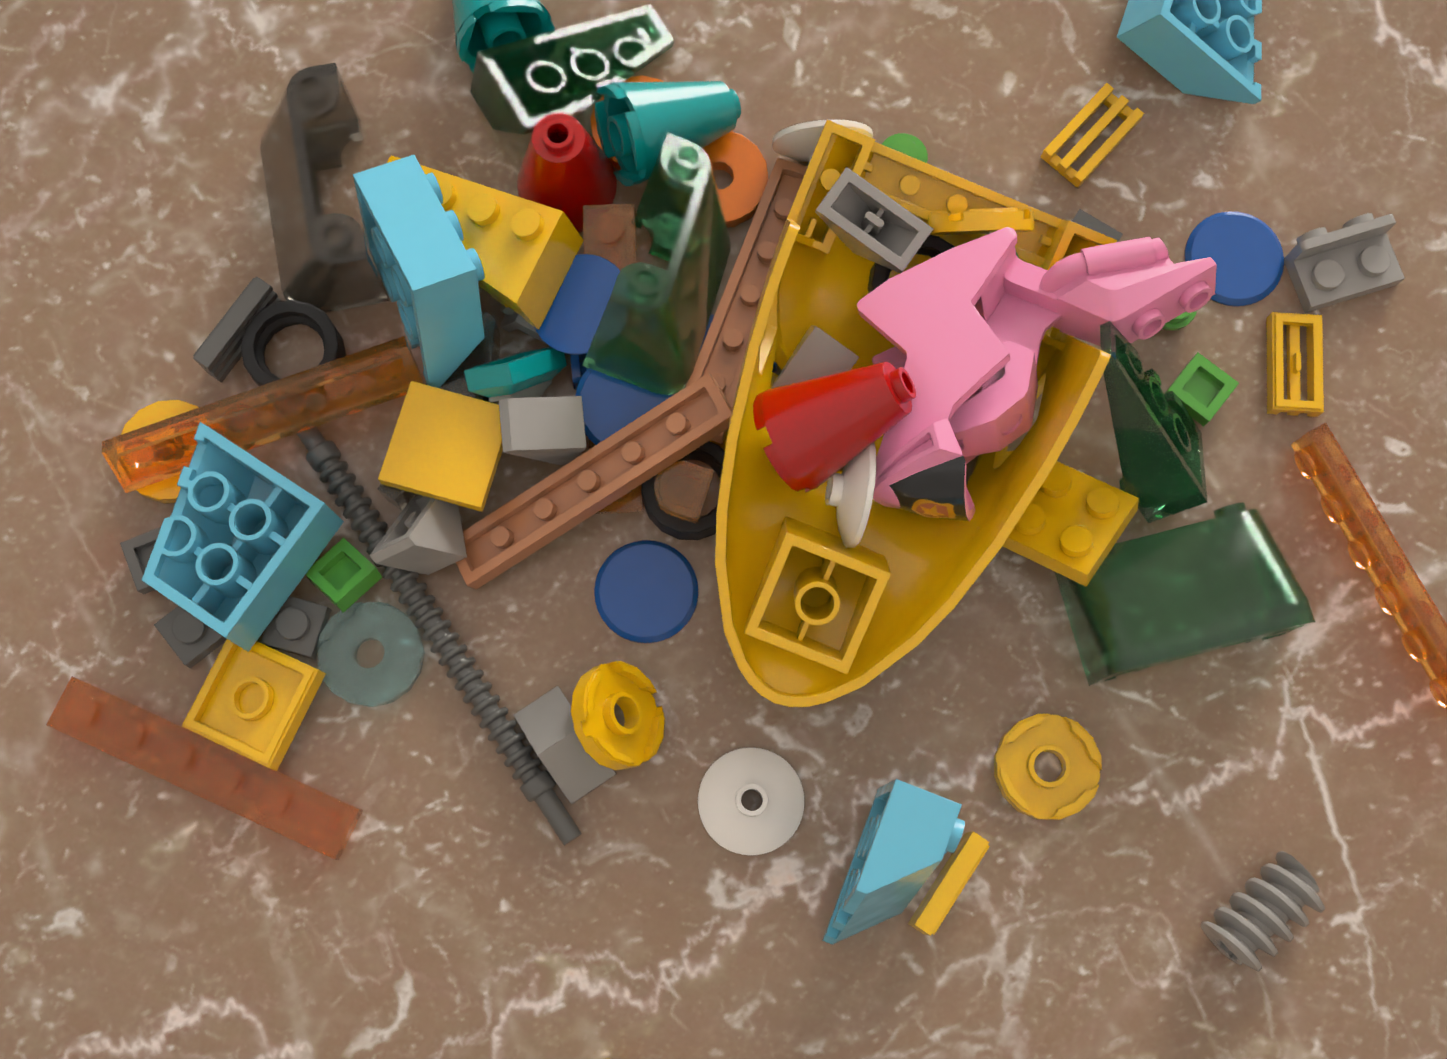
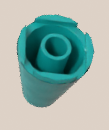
[452,0,555,78]
[595,81,741,187]

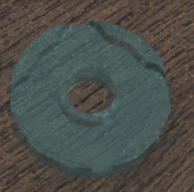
[317,601,425,707]

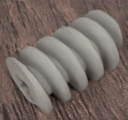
[1201,851,1325,972]

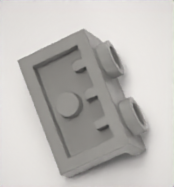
[1284,213,1405,313]

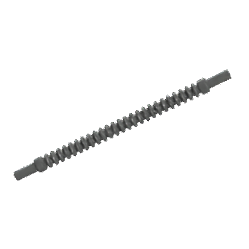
[283,401,582,846]

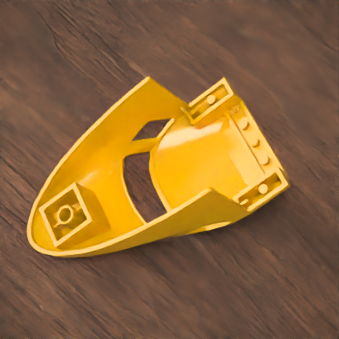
[715,119,1117,707]

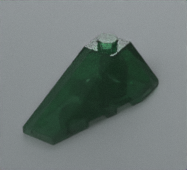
[470,4,674,135]
[1100,321,1207,524]

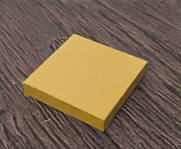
[378,381,503,512]
[182,639,326,771]

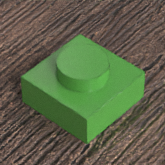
[1163,352,1239,427]
[305,537,382,613]

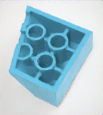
[1117,0,1262,104]
[142,422,344,652]
[822,779,965,945]

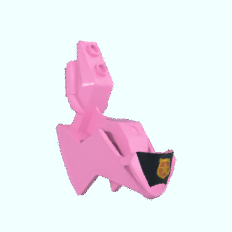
[857,227,1217,521]

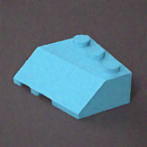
[353,155,485,388]

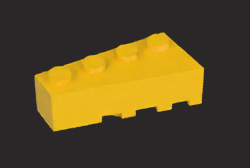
[387,155,584,330]

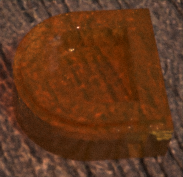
[654,461,714,524]

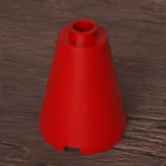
[517,113,617,233]
[753,362,916,493]

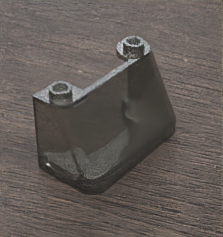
[260,63,390,313]

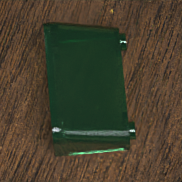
[582,132,731,395]
[1054,502,1316,686]

